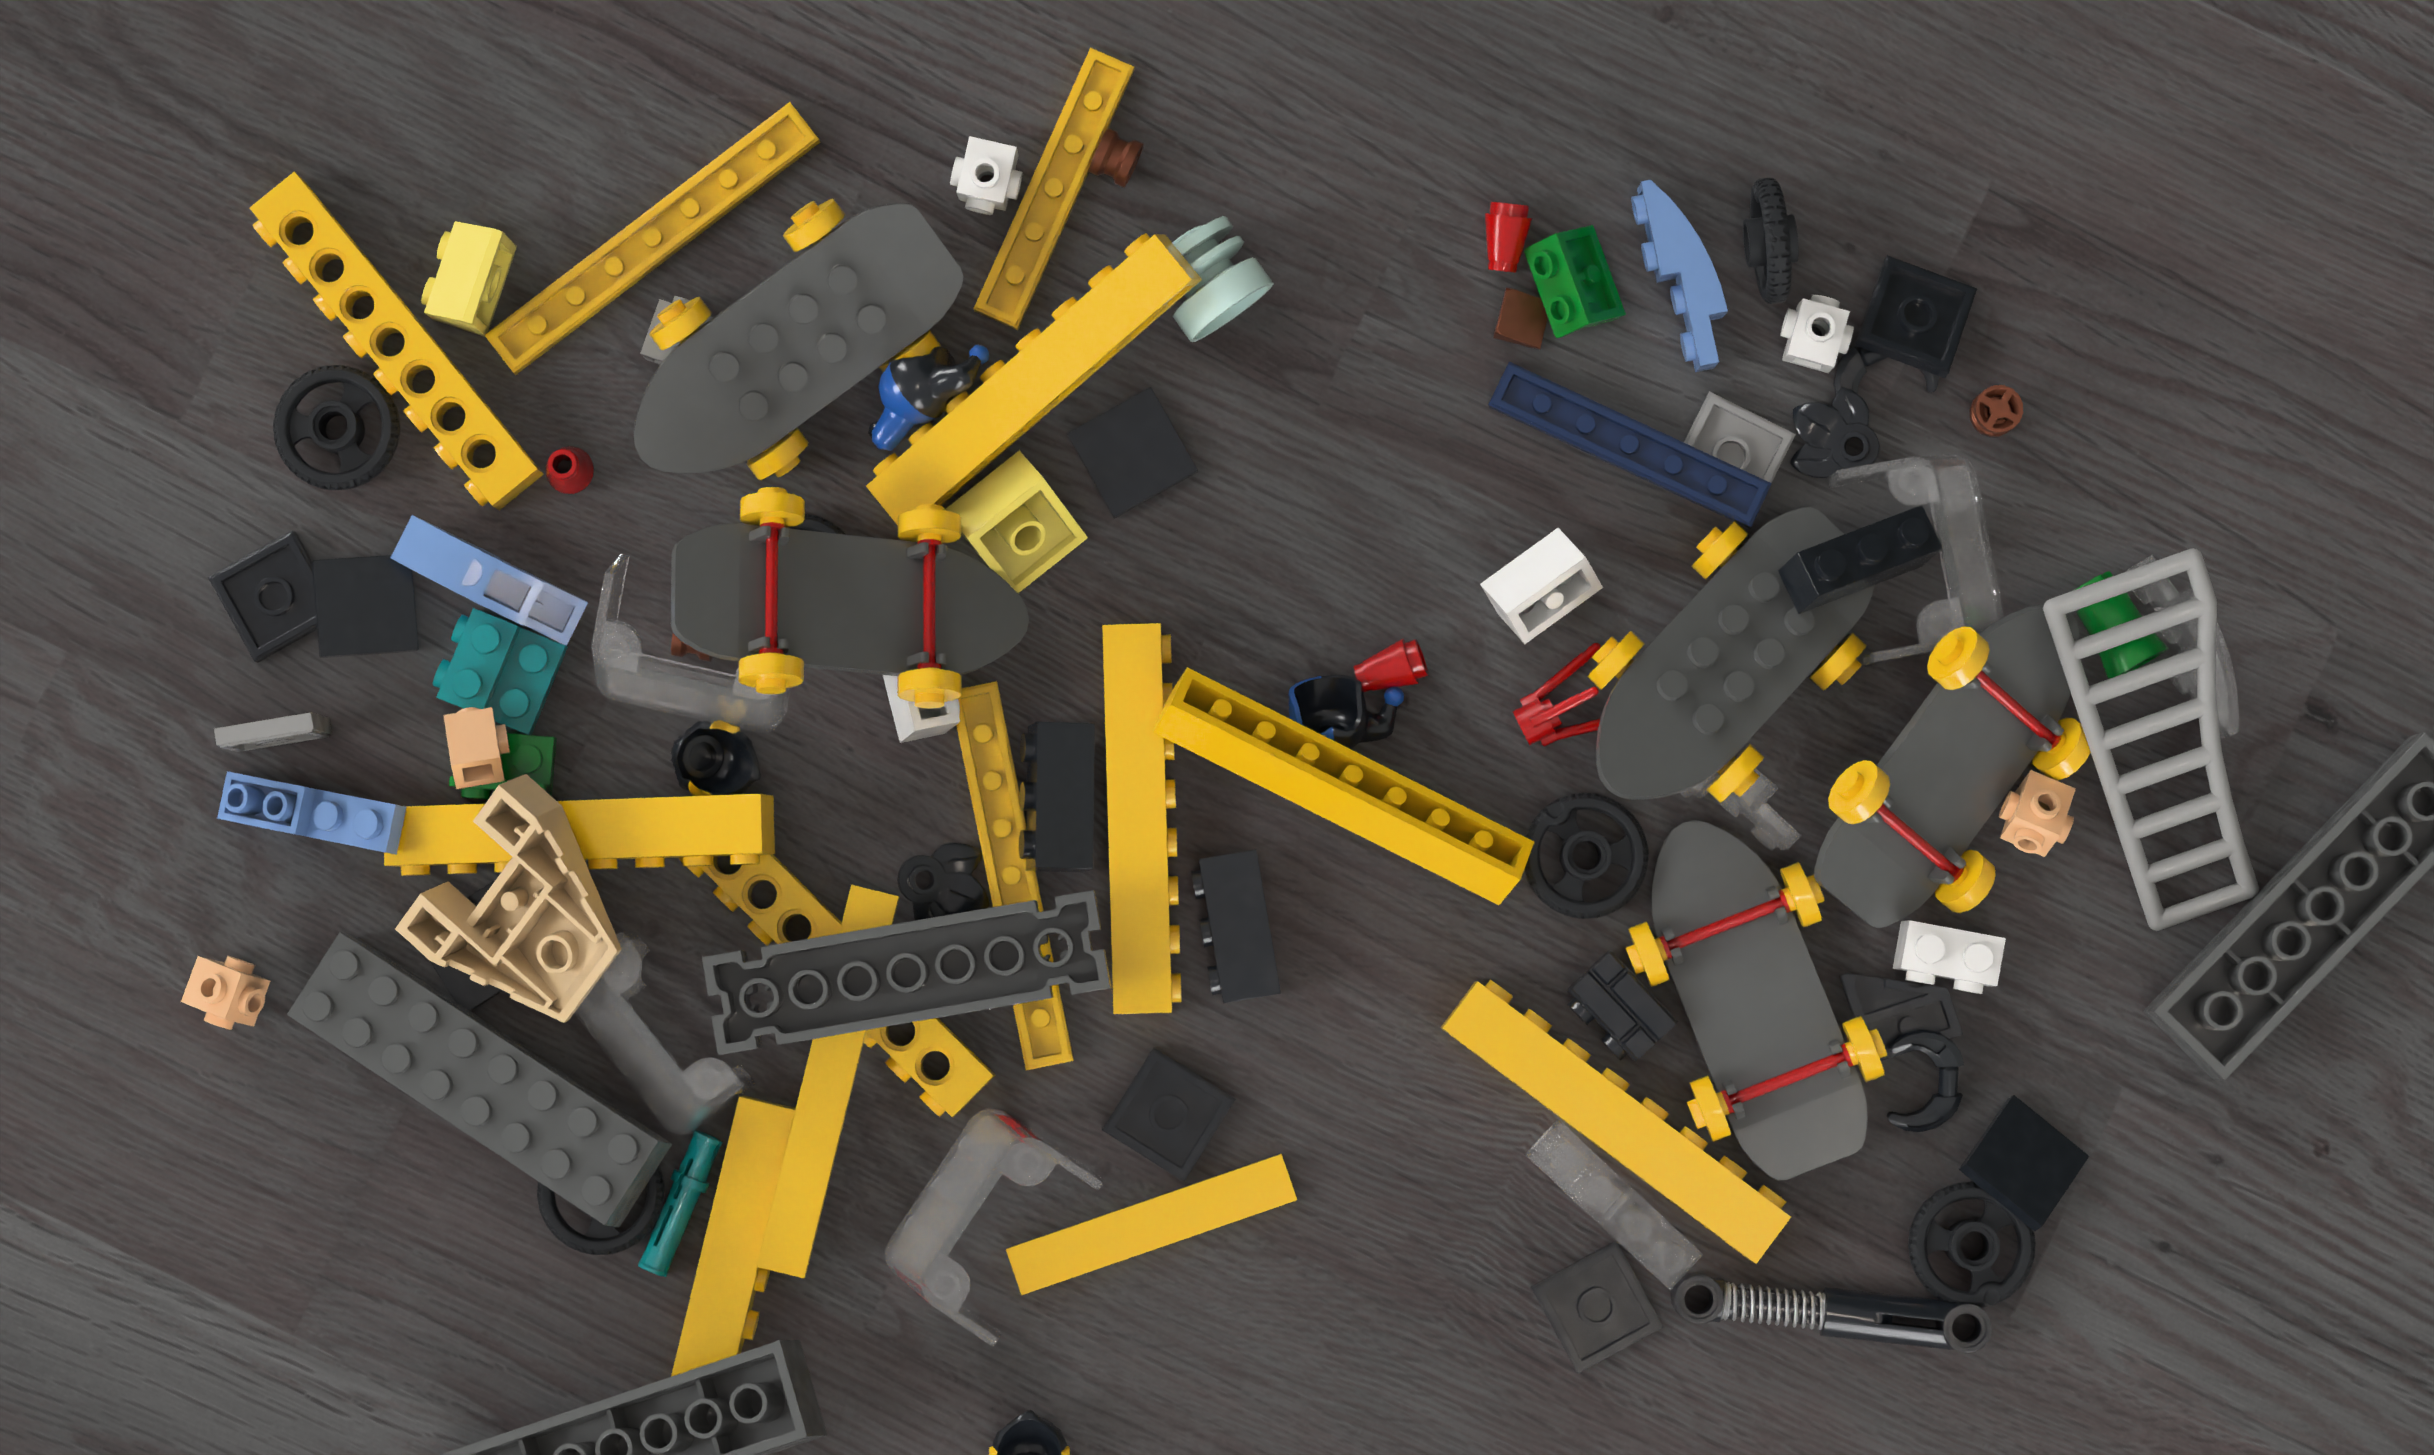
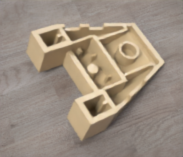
[395,774,622,1023]

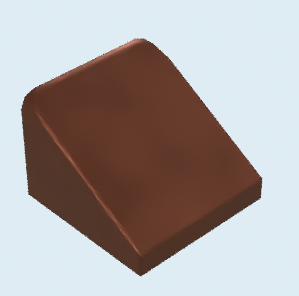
[1493,288,1548,350]

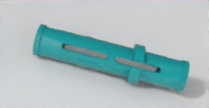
[638,1130,723,1277]

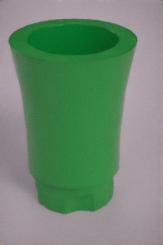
[2075,571,2169,679]

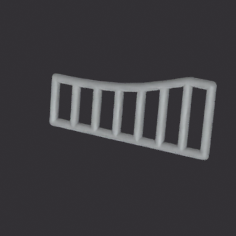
[2043,548,2259,931]

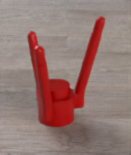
[1512,643,1601,747]

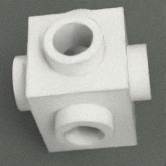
[950,136,1023,215]
[1780,295,1854,373]

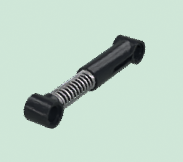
[1670,1272,1992,1353]

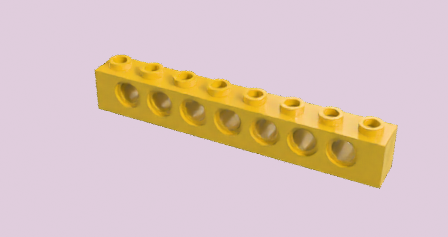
[250,171,544,511]
[678,854,995,1117]

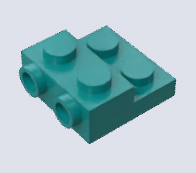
[433,608,568,735]

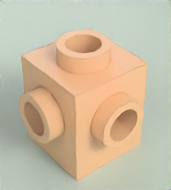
[1999,770,2076,857]
[181,956,271,1030]

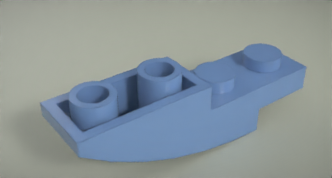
[1631,180,1728,372]
[390,515,588,646]
[217,771,407,855]

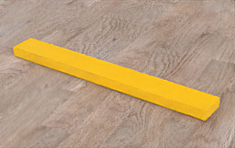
[485,102,820,375]
[956,681,1074,1070]
[756,885,900,1278]

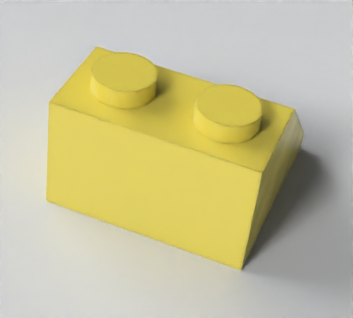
[421,221,517,337]
[944,450,1088,593]

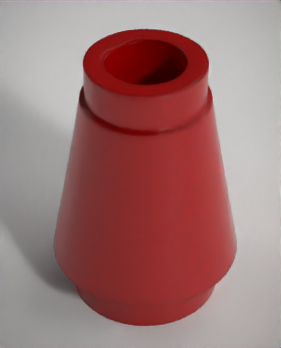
[1485,202,1533,273]
[546,446,594,494]
[1354,639,1429,693]

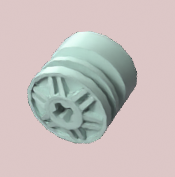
[1172,216,1274,342]

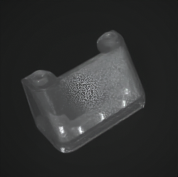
[574,931,756,1135]

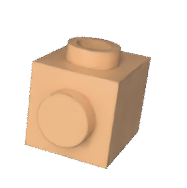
[443,707,510,789]

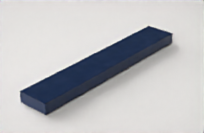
[1488,362,1772,529]

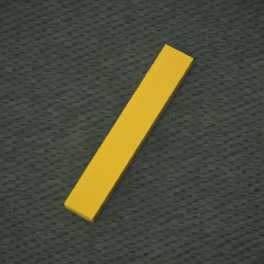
[973,47,1135,330]
[1006,1154,1297,1295]

